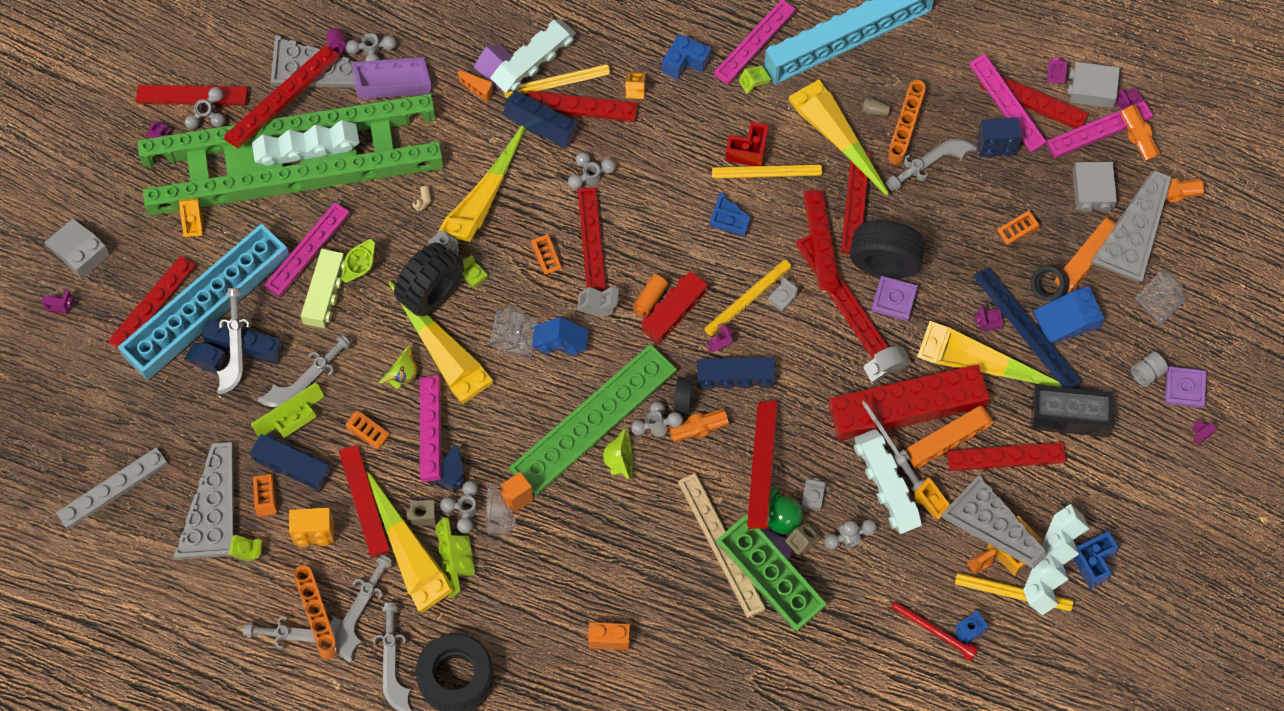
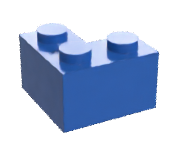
[662,34,711,79]
[532,317,588,356]
[1073,531,1119,589]

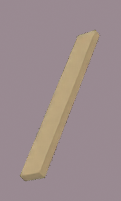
[678,473,766,619]

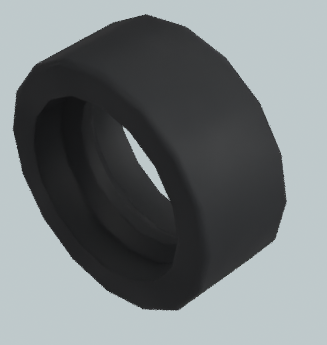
[1030,265,1069,301]
[673,377,693,415]

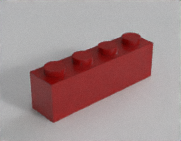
[641,271,708,345]

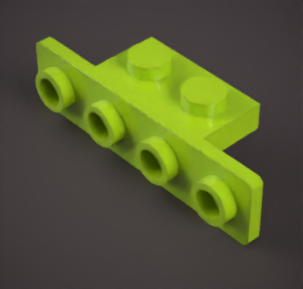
[251,382,324,438]
[436,518,475,598]

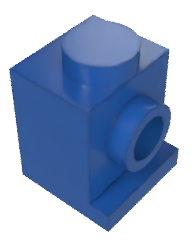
[955,610,989,644]

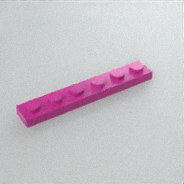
[714,0,796,85]
[969,53,1046,154]
[1046,101,1153,159]
[264,202,350,298]
[420,375,441,482]

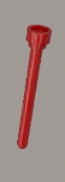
[891,602,979,662]

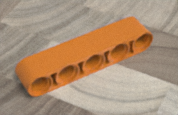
[888,80,926,165]
[1054,217,1116,293]
[905,406,994,469]
[294,565,337,659]

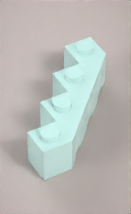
[490,19,576,93]
[252,120,359,166]
[854,429,922,534]
[1023,504,1089,615]

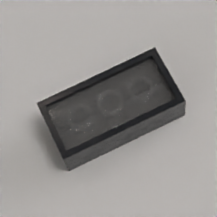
[1031,385,1113,438]

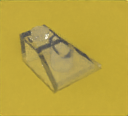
[1135,270,1187,326]
[486,484,516,536]

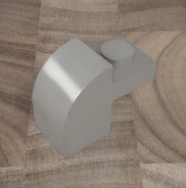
[577,286,619,316]
[863,346,912,383]

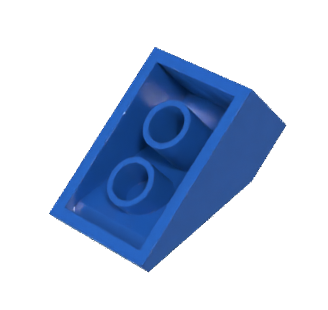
[1033,286,1104,344]

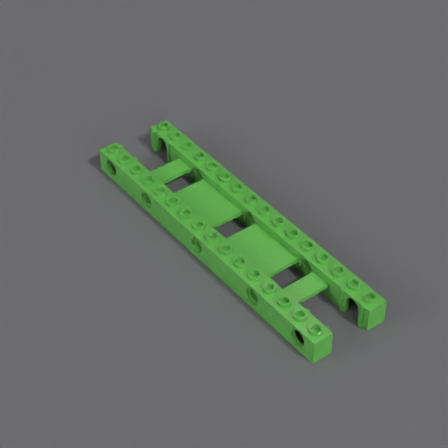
[137,94,443,216]

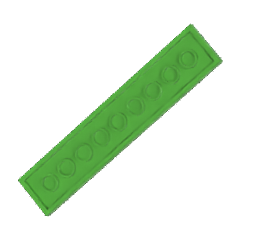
[509,344,677,497]

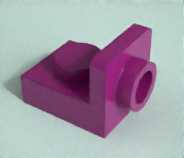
[1046,57,1067,84]
[1116,87,1144,110]
[41,289,74,314]
[975,307,1004,331]
[705,324,733,352]

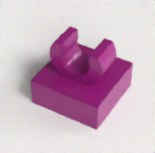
[146,121,173,139]
[1192,420,1217,446]

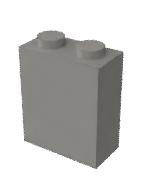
[1067,62,1119,108]
[1072,162,1117,212]

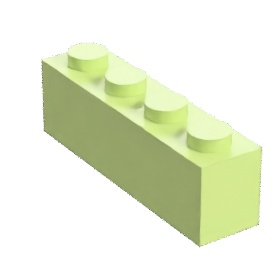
[301,249,345,328]

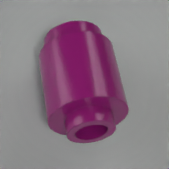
[326,28,346,54]

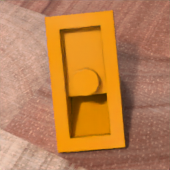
[625,72,646,99]
[179,198,203,237]
[915,477,950,520]

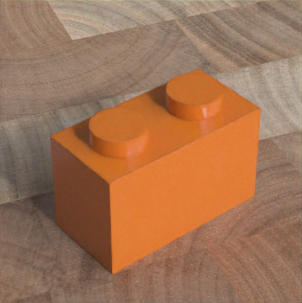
[500,472,533,513]
[588,622,630,650]

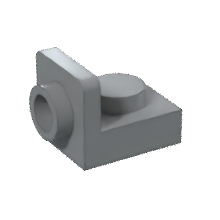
[768,278,798,312]
[801,478,825,511]

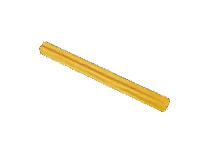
[504,64,610,98]
[712,165,822,179]
[704,260,791,336]
[955,573,1073,611]

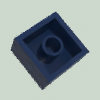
[977,117,1022,158]

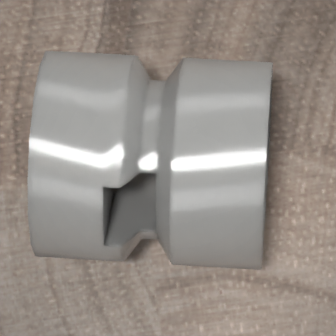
[1131,352,1168,387]

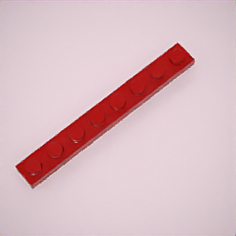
[224,45,339,149]

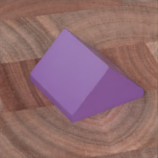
[474,45,513,91]

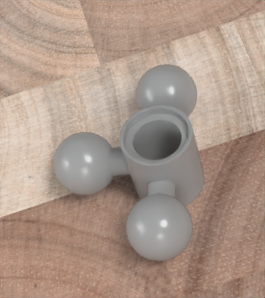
[346,33,396,61]
[185,87,225,130]
[568,152,615,189]
[631,402,683,437]
[440,481,478,533]
[824,520,876,550]

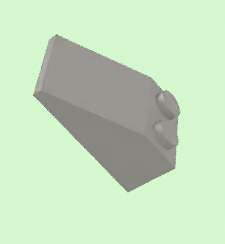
[44,219,110,280]

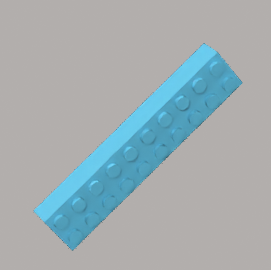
[764,0,934,85]
[118,223,289,381]

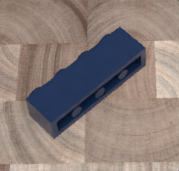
[503,90,578,149]
[202,319,284,365]
[697,357,775,390]
[249,434,332,492]

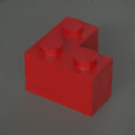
[725,122,769,167]

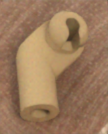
[413,186,431,211]

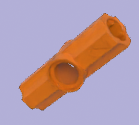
[1120,105,1160,162]
[1165,178,1204,203]
[668,409,729,443]

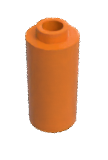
[633,274,668,316]

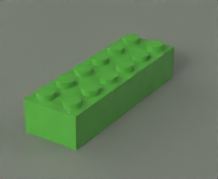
[716,514,827,633]

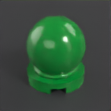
[768,485,803,534]

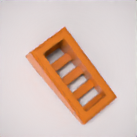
[458,70,494,102]
[997,210,1040,245]
[530,234,562,275]
[346,410,390,450]
[253,473,277,517]
[967,549,996,575]

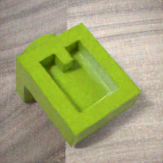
[738,66,771,93]
[462,255,488,289]
[228,535,262,562]

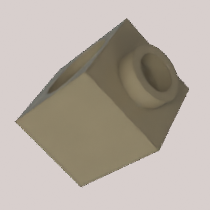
[407,500,436,526]
[785,523,821,555]

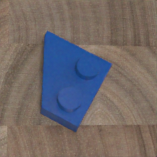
[709,192,751,237]

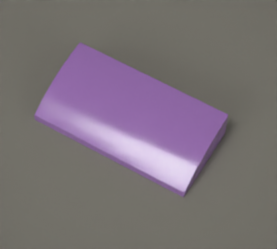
[352,57,431,99]

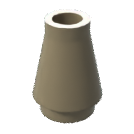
[862,97,890,116]

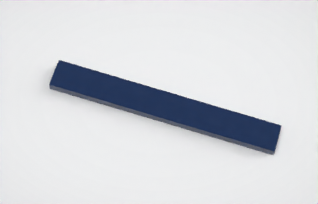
[973,268,1082,389]

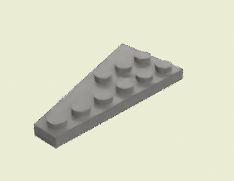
[271,35,355,88]
[1090,171,1171,282]
[173,442,234,560]
[942,475,1046,569]

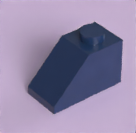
[184,343,227,376]
[434,444,465,493]

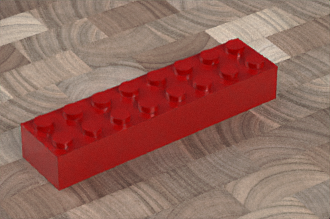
[828,364,990,442]

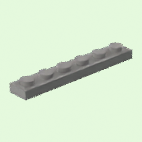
[56,447,168,530]

